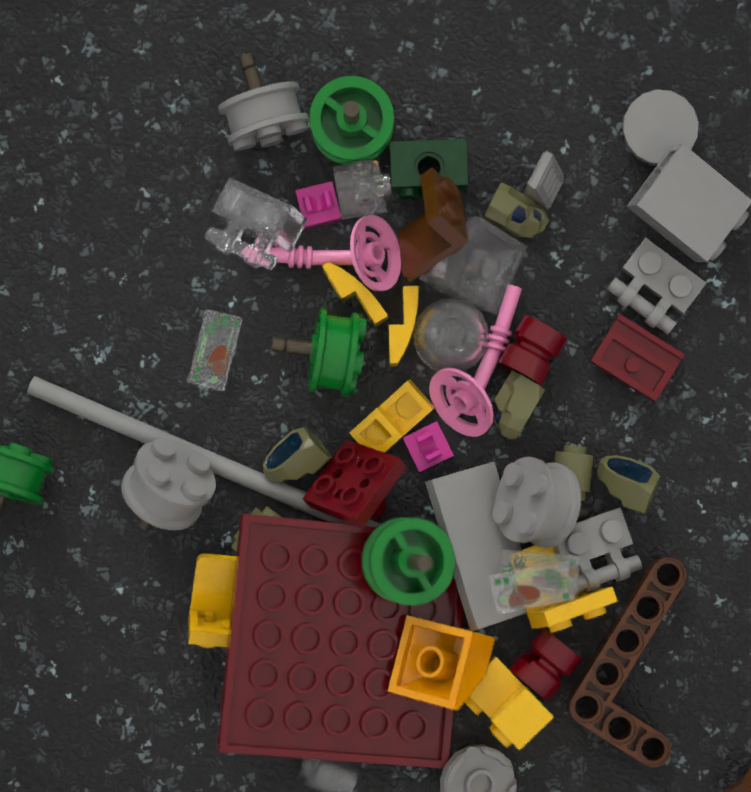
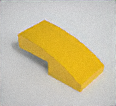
[322,262,388,327]
[388,286,419,366]
[350,379,436,453]

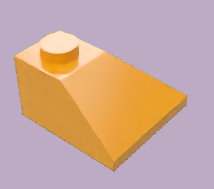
[388,615,495,710]

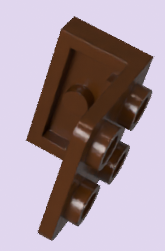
[398,168,469,281]

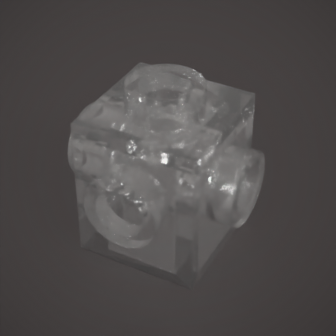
[333,159,392,220]

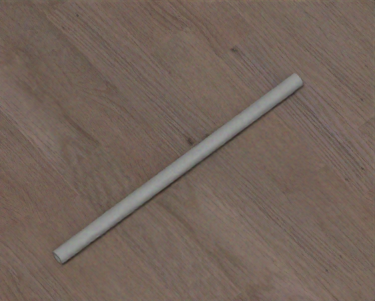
[27,376,381,527]

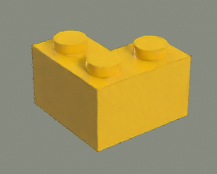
[465,655,554,750]

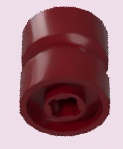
[498,315,567,386]
[509,628,582,701]

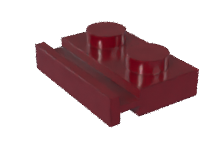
[589,314,685,402]

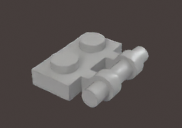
[607,237,706,335]
[553,507,642,594]

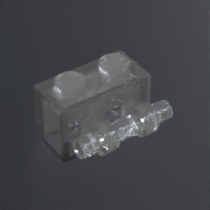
[205,178,308,270]

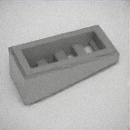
[523,151,564,209]

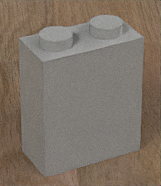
[626,144,751,262]

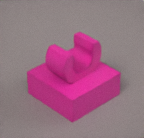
[295,181,342,229]
[402,421,454,473]

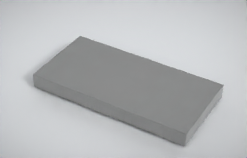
[425,462,526,631]

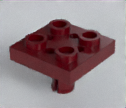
[302,439,407,528]

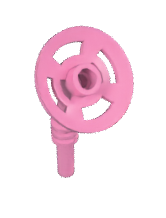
[245,215,401,291]
[429,284,522,437]

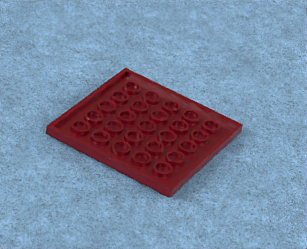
[216,514,463,769]

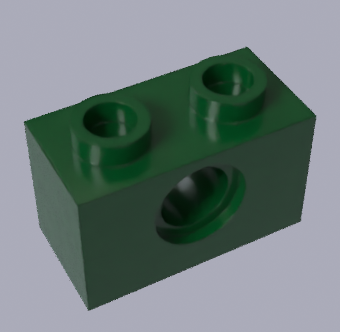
[390,139,468,199]

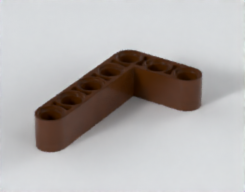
[566,557,686,767]

